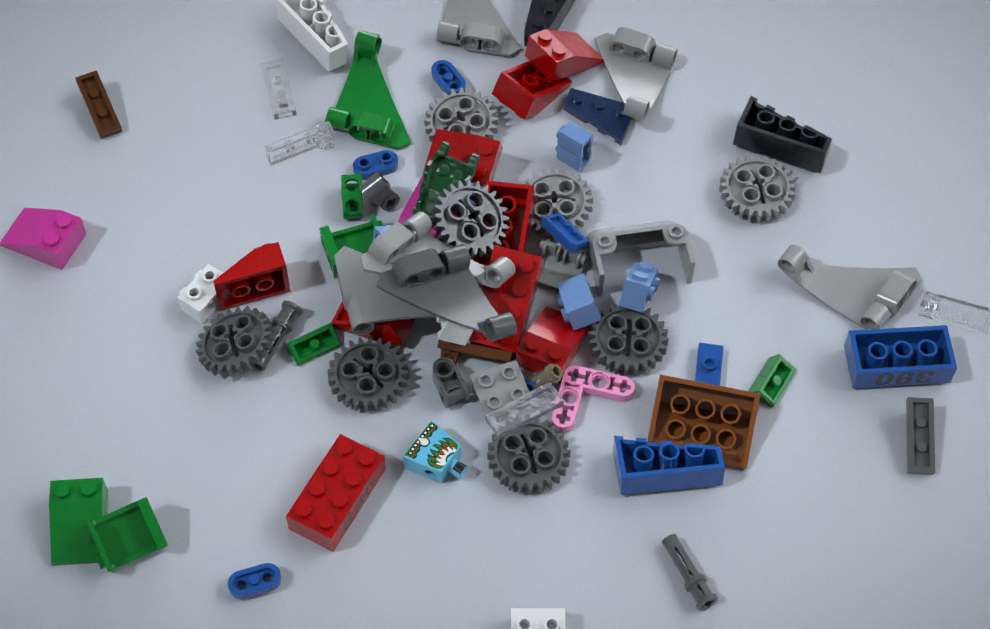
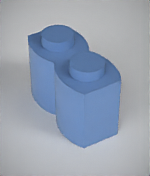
[555,121,594,173]

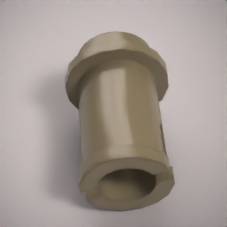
[532,364,563,390]

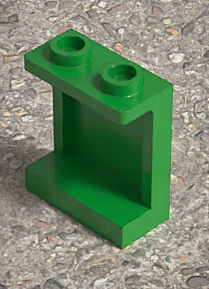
[319,214,383,279]
[84,497,168,573]

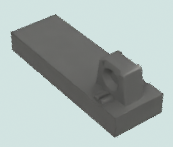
[906,397,935,475]

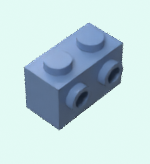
[619,262,661,313]
[556,273,601,330]

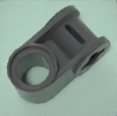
[359,171,400,210]
[433,357,470,408]

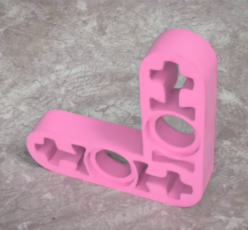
[552,365,635,433]

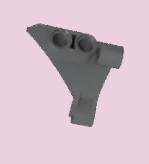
[377,245,517,342]

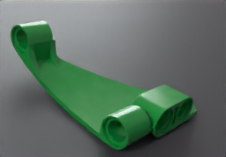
[325,30,411,149]

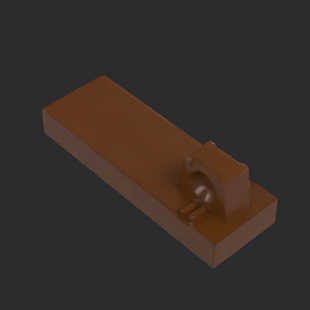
[75,70,122,139]
[437,340,514,365]

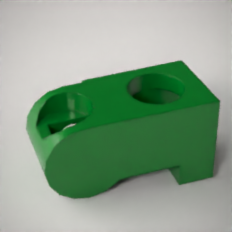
[341,174,363,219]

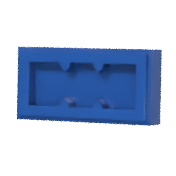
[540,213,590,254]
[695,343,723,386]

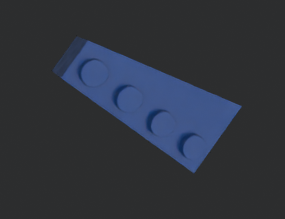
[613,435,725,495]

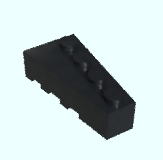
[524,0,576,47]
[733,96,832,173]

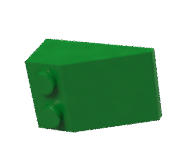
[49,477,108,566]

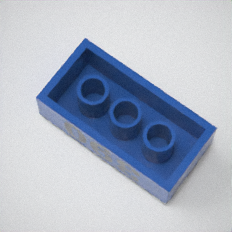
[844,325,957,389]

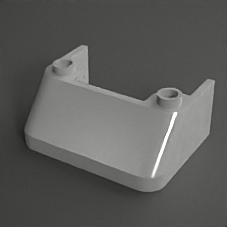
[587,221,696,296]

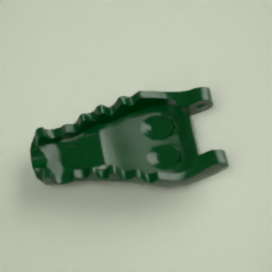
[412,141,480,224]

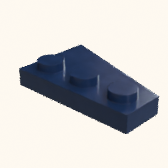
[563,88,632,145]

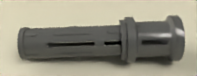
[252,300,302,371]
[662,534,719,611]

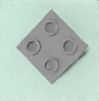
[537,239,589,290]
[469,360,534,419]

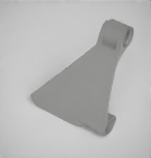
[437,0,521,57]
[594,27,678,121]
[360,212,516,288]
[777,245,922,330]
[334,246,436,335]

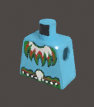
[403,420,468,483]

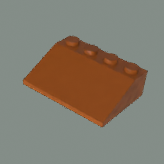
[647,374,760,469]

